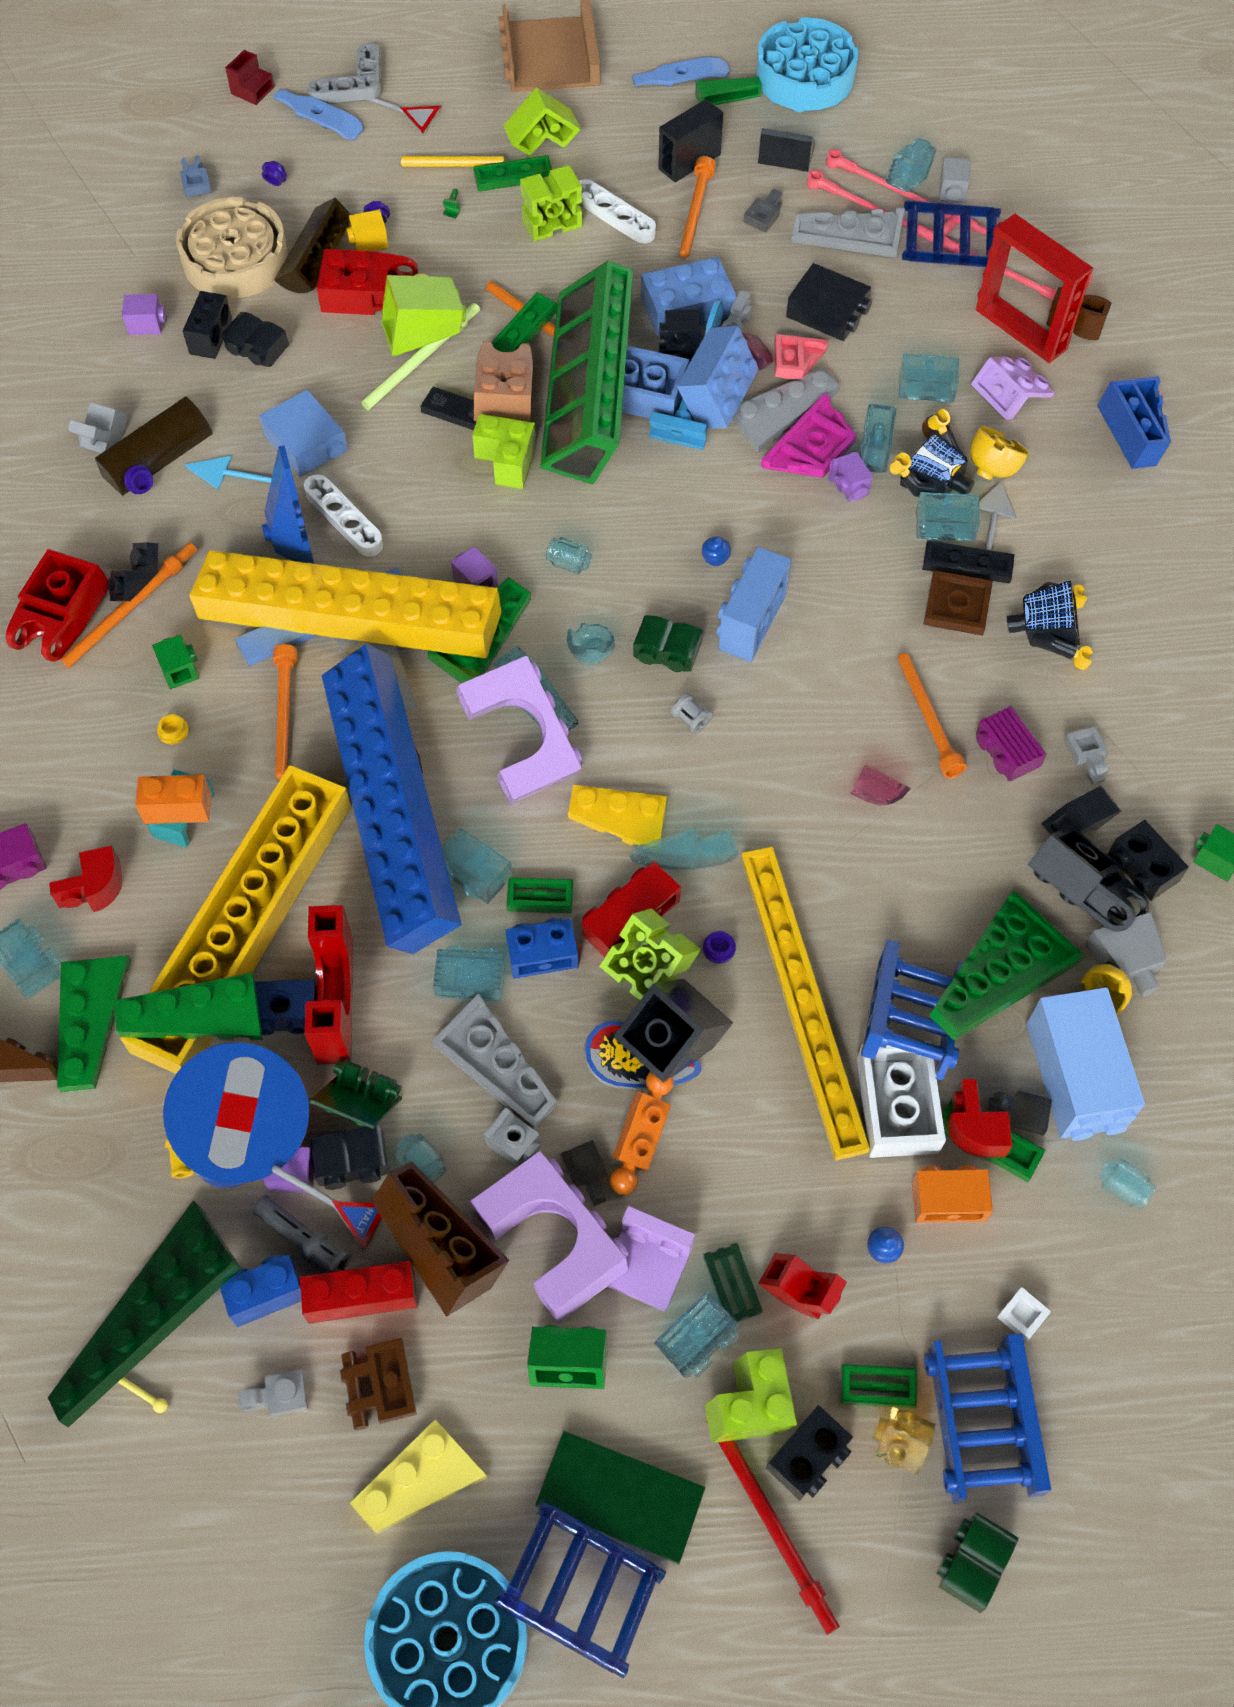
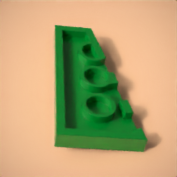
[427,577,531,684]
[57,955,131,1092]
[113,973,263,1040]

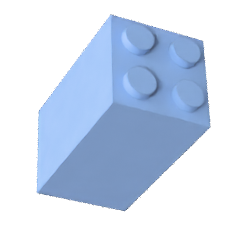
[1026,987,1145,1141]

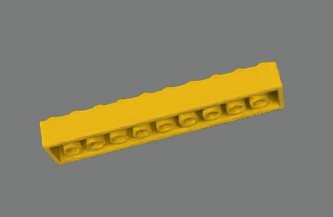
[189,550,502,659]
[120,765,351,1074]

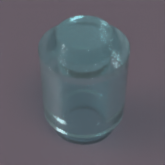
[546,537,592,574]
[395,1134,446,1183]
[1099,1158,1156,1209]

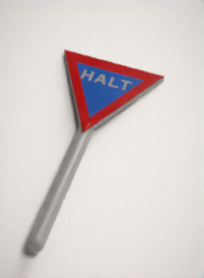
[272,1166,382,1252]

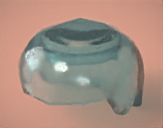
[566,623,615,665]

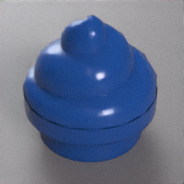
[702,536,731,566]
[867,1227,904,1264]

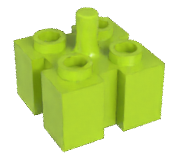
[520,165,582,242]
[599,908,701,1001]

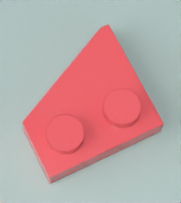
[774,334,828,380]

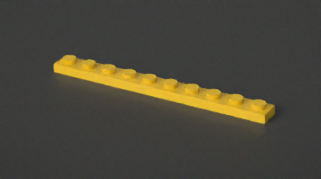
[741,846,870,1161]

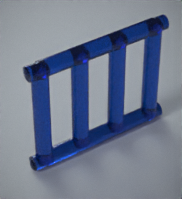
[902,201,1001,267]
[495,1501,666,1678]

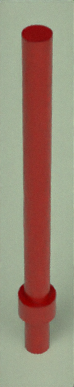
[706,1421,840,1635]

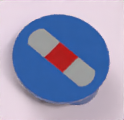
[163,1042,309,1188]

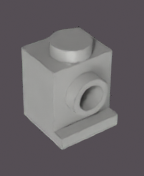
[484,1107,541,1168]

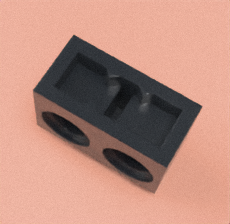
[183,291,232,359]
[659,309,700,363]
[1108,820,1189,901]
[766,1405,853,1501]

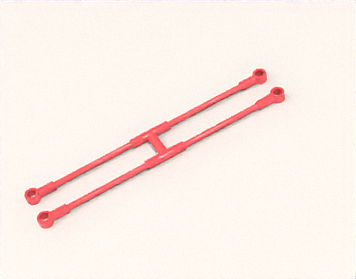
[807,149,1093,301]

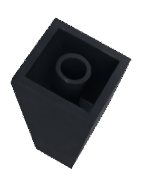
[613,979,733,1083]

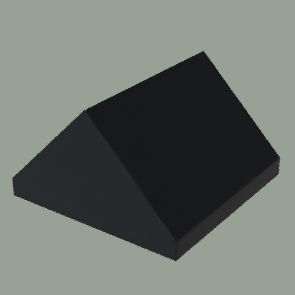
[758,128,816,172]

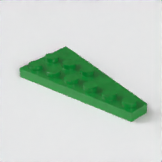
[929,889,1085,1040]

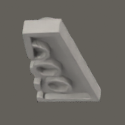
[732,367,839,454]
[432,994,557,1130]

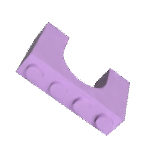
[456,656,583,805]
[470,1151,628,1323]

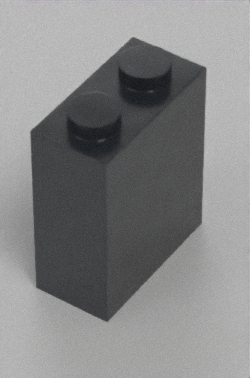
[658,99,724,183]
[786,263,872,341]

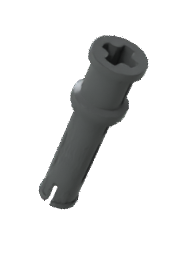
[252,1195,351,1273]

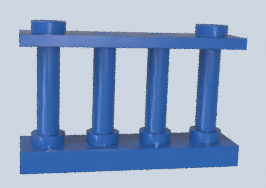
[861,939,964,1080]
[924,1334,1052,1504]

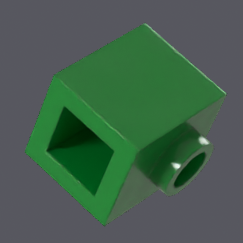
[152,634,199,690]
[1193,824,1234,882]

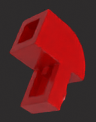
[49,845,122,912]
[946,1079,1013,1157]
[758,1253,847,1319]

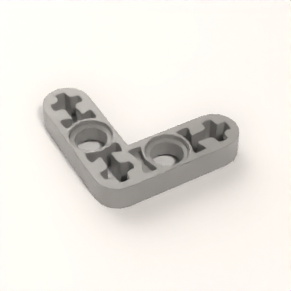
[307,43,381,103]

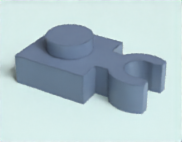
[180,155,212,197]

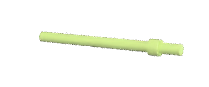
[361,302,480,410]

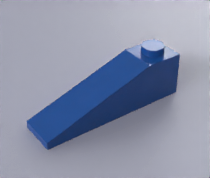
[262,445,314,564]

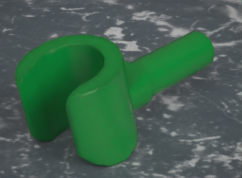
[443,189,460,219]

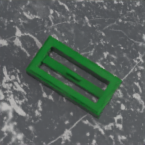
[506,877,573,913]
[841,1364,917,1409]

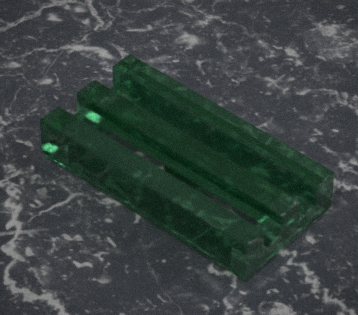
[703,1243,763,1325]

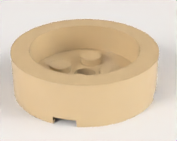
[176,197,289,299]

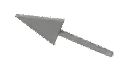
[974,481,1016,550]

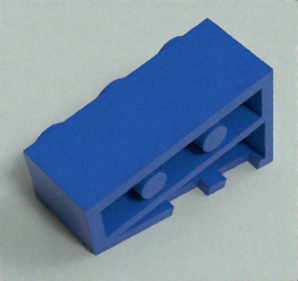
[1097,376,1171,469]

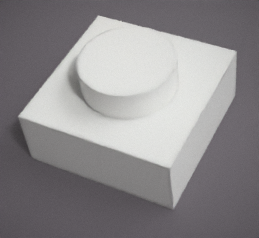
[997,1287,1051,1342]

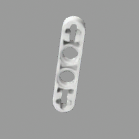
[578,179,656,244]
[304,474,383,557]

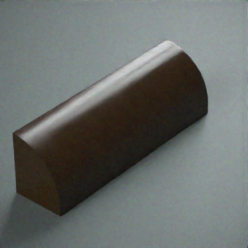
[274,197,351,293]
[95,396,213,496]

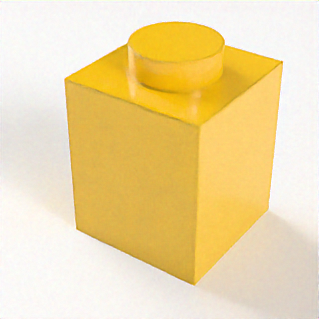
[346,209,388,251]

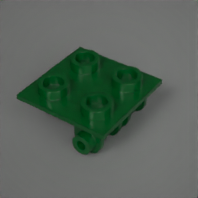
[310,1060,402,1129]

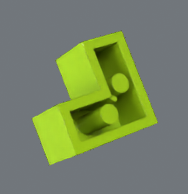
[503,87,581,156]
[472,414,536,489]
[705,1348,797,1443]

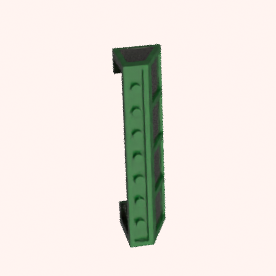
[540,260,633,485]

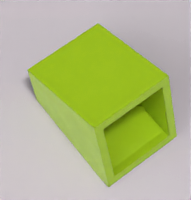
[381,275,466,356]

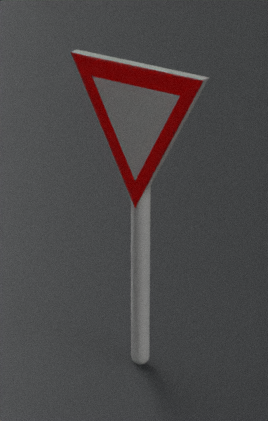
[368,98,442,135]

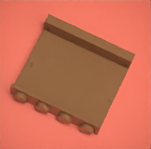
[498,0,600,92]

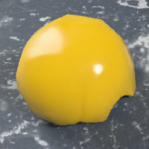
[1080,964,1132,1015]

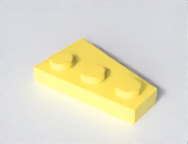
[350,1419,487,1534]

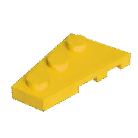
[568,785,667,858]

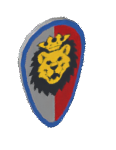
[583,1021,701,1089]

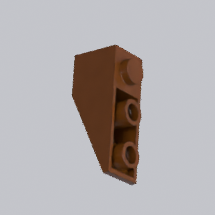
[0,1038,58,1082]

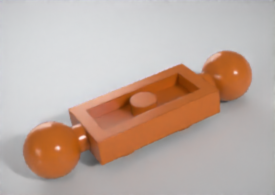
[610,1071,674,1196]

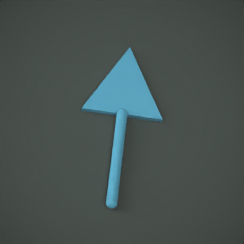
[184,456,272,490]

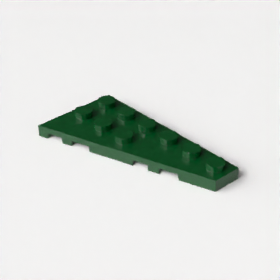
[47,1201,241,1428]

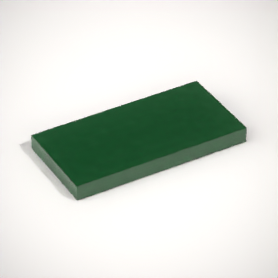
[535,1431,706,1565]

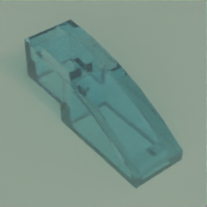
[630,828,739,869]

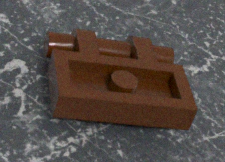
[340,1338,417,1430]

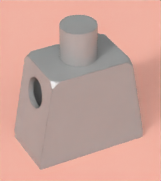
[1085,912,1166,997]

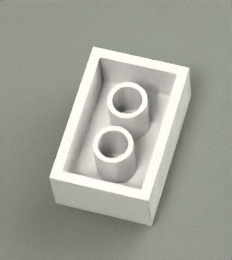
[857,1041,946,1158]

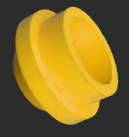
[157,714,189,745]

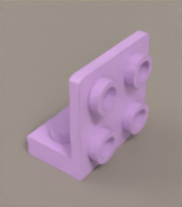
[971,356,1055,420]
[607,1206,695,1311]

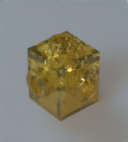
[873,1406,936,1475]

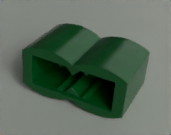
[633,615,702,672]
[936,1512,1019,1613]

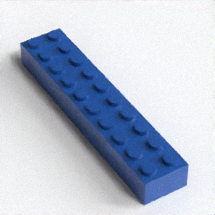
[321,644,462,954]

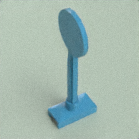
[649,300,723,450]

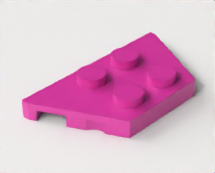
[761,393,856,478]

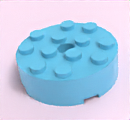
[756,17,858,112]
[364,1551,529,1707]

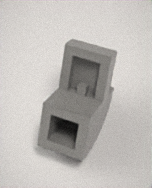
[68,402,129,453]

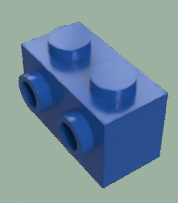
[505,918,578,979]
[220,1255,301,1327]

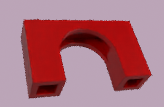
[305,905,353,1065]

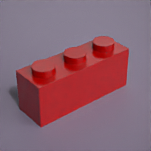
[582,861,681,957]
[300,1261,418,1324]

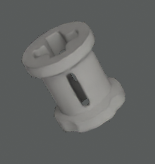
[671,693,712,734]

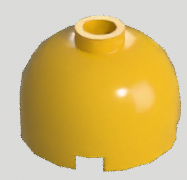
[970,426,1029,480]

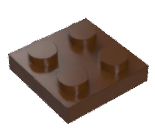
[923,570,993,636]

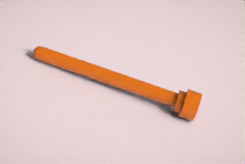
[679,156,716,258]
[273,644,298,780]
[898,652,967,778]

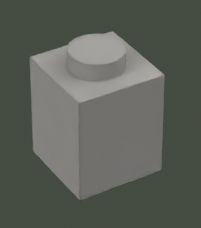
[939,157,970,202]

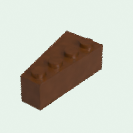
[372,1161,510,1317]

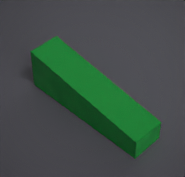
[695,77,762,105]

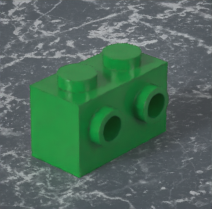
[527,1325,608,1389]

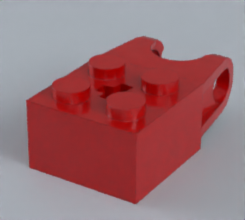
[317,249,418,315]
[6,549,108,662]

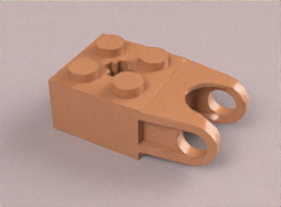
[474,341,533,422]

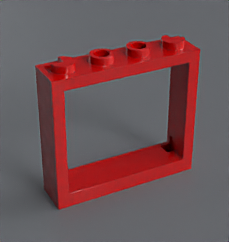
[976,213,1093,364]

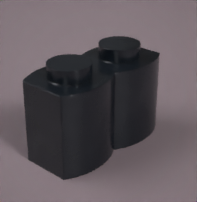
[222,312,289,367]
[311,1126,389,1190]

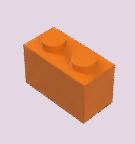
[135,774,211,824]
[912,1165,993,1223]

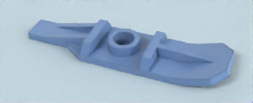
[632,57,730,87]
[273,89,363,140]

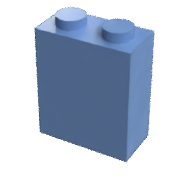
[259,390,348,477]

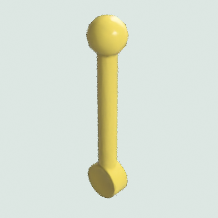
[118,1377,168,1413]

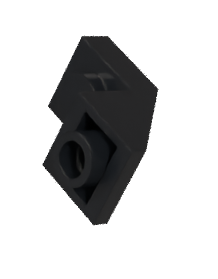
[108,542,158,601]
[1041,786,1121,835]

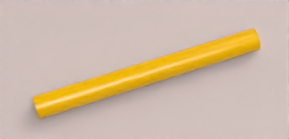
[401,156,504,167]

